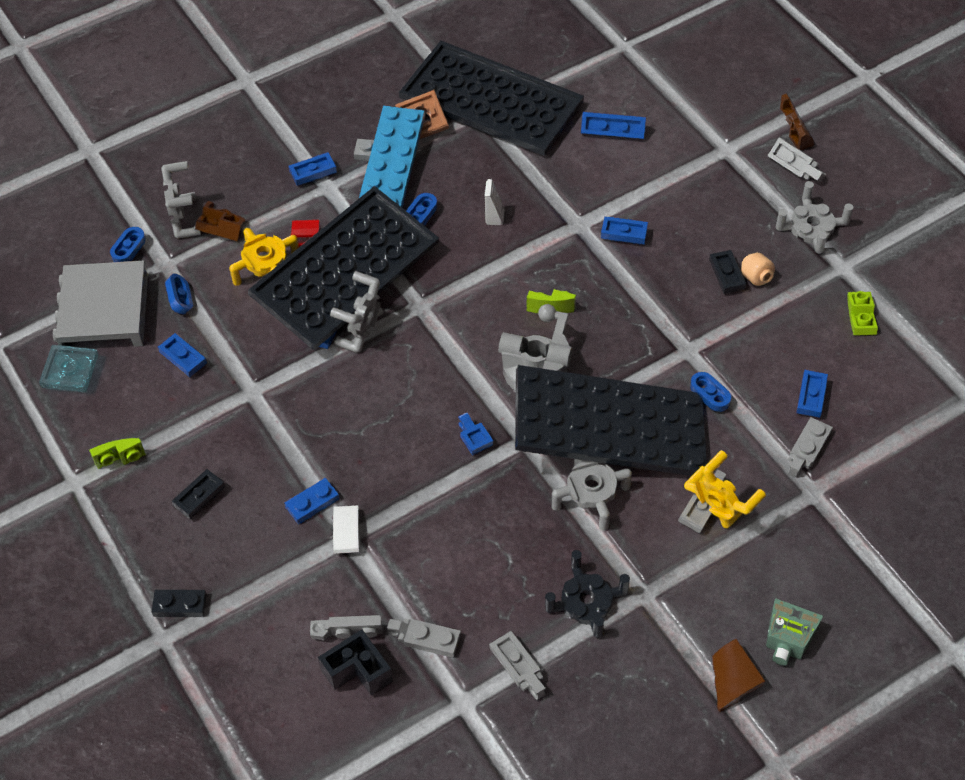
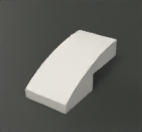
[333,505,359,554]

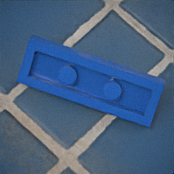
[581,112,646,139]

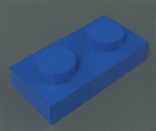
[289,152,337,186]
[601,216,648,244]
[158,333,207,377]
[796,370,828,418]
[284,478,339,525]

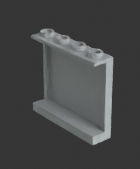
[53,261,148,351]

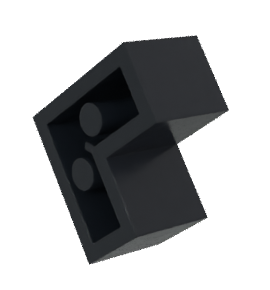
[318,629,393,696]

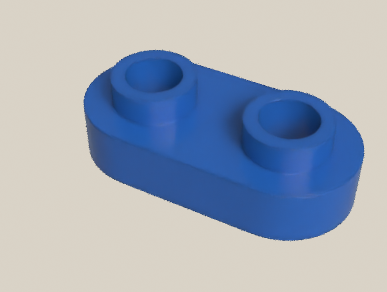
[406,193,437,226]
[110,227,146,262]
[165,274,193,314]
[690,372,731,412]

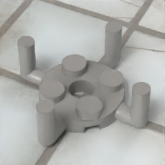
[161,161,201,239]
[776,181,853,254]
[330,271,383,353]
[552,459,632,531]

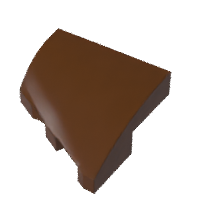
[712,639,765,712]

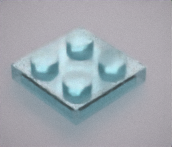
[39,345,98,392]

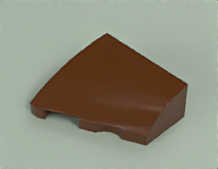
[780,93,814,150]
[195,201,245,241]

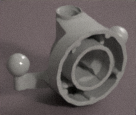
[498,304,572,393]

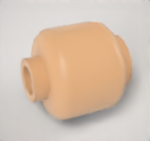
[741,252,775,286]

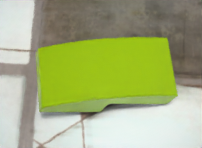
[527,289,576,313]
[847,291,878,335]
[89,438,146,469]

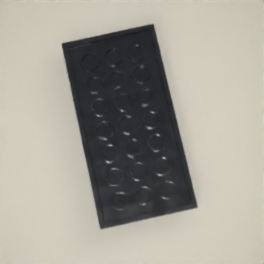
[399,40,584,156]
[248,186,439,350]
[515,365,707,476]

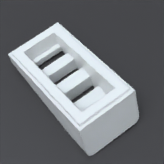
[485,179,505,225]

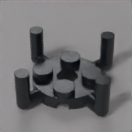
[545,550,630,638]

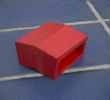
[291,220,321,247]

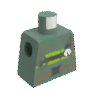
[766,598,823,665]

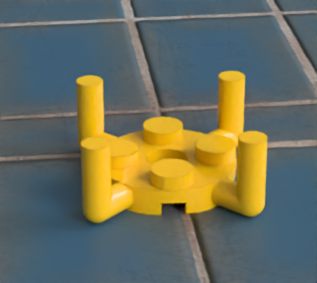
[229,228,299,286]
[684,450,766,528]

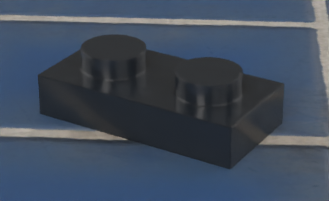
[709,250,746,294]
[172,469,225,519]
[151,589,207,617]

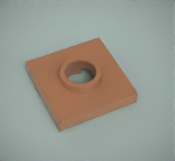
[395,90,449,140]

